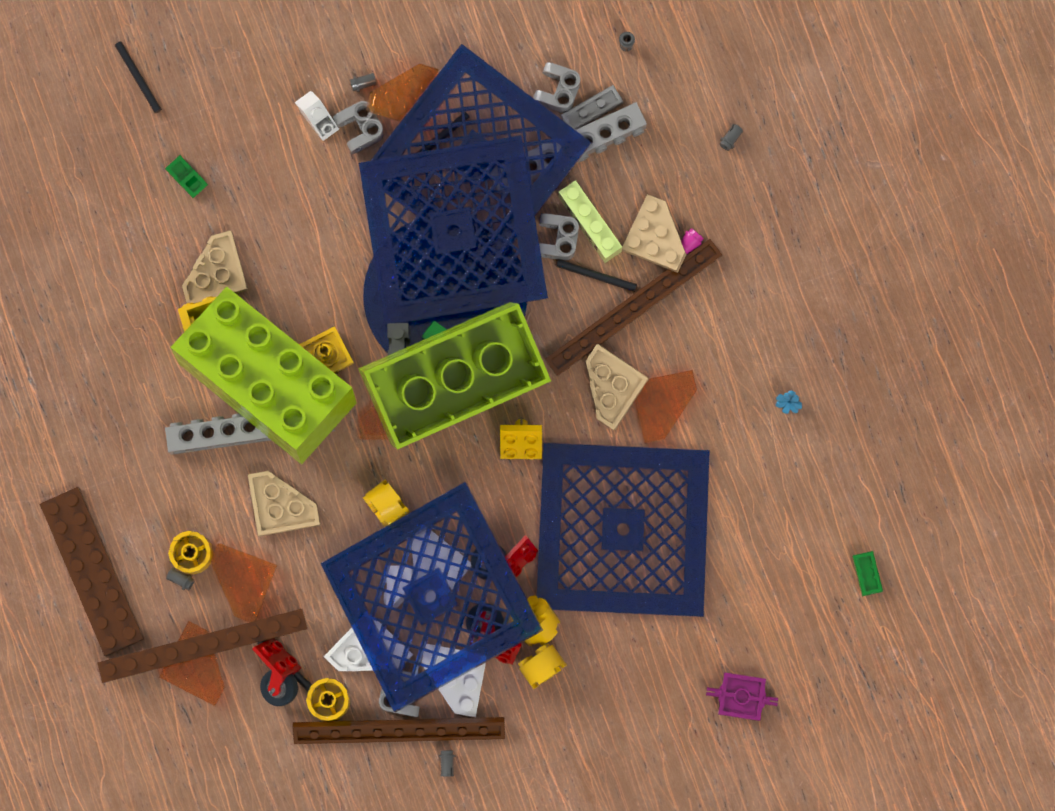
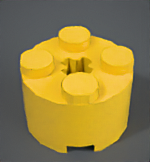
[363,479,410,528]
[168,531,214,575]
[510,595,560,646]
[518,643,567,690]
[306,678,350,721]

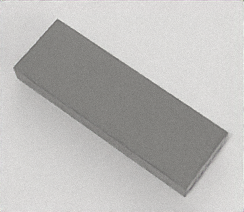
[561,85,623,132]

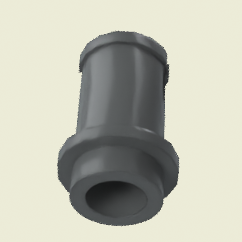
[619,32,635,52]
[350,73,377,92]
[719,124,743,151]
[166,567,195,591]
[439,750,456,777]

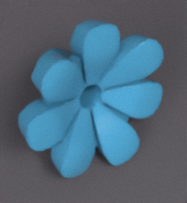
[776,390,802,414]

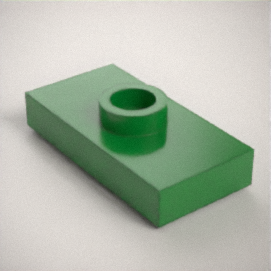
[852,551,883,597]

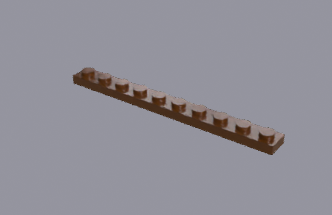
[545,239,722,376]
[97,609,308,683]
[292,717,505,744]

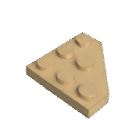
[622,194,686,273]
[182,231,248,304]
[586,344,649,430]
[248,471,320,537]

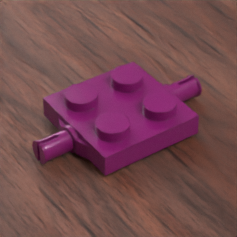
[706,672,778,721]

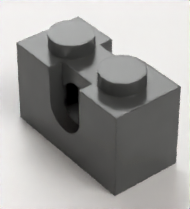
[387,323,410,355]

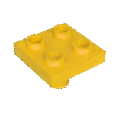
[299,326,354,373]
[500,419,542,459]

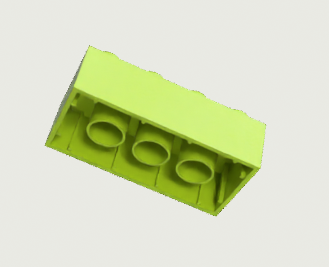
[170,287,357,465]
[358,302,551,450]

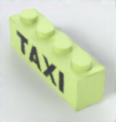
[558,180,622,263]

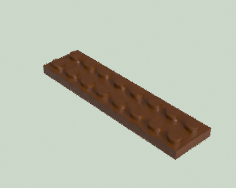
[40,487,144,656]

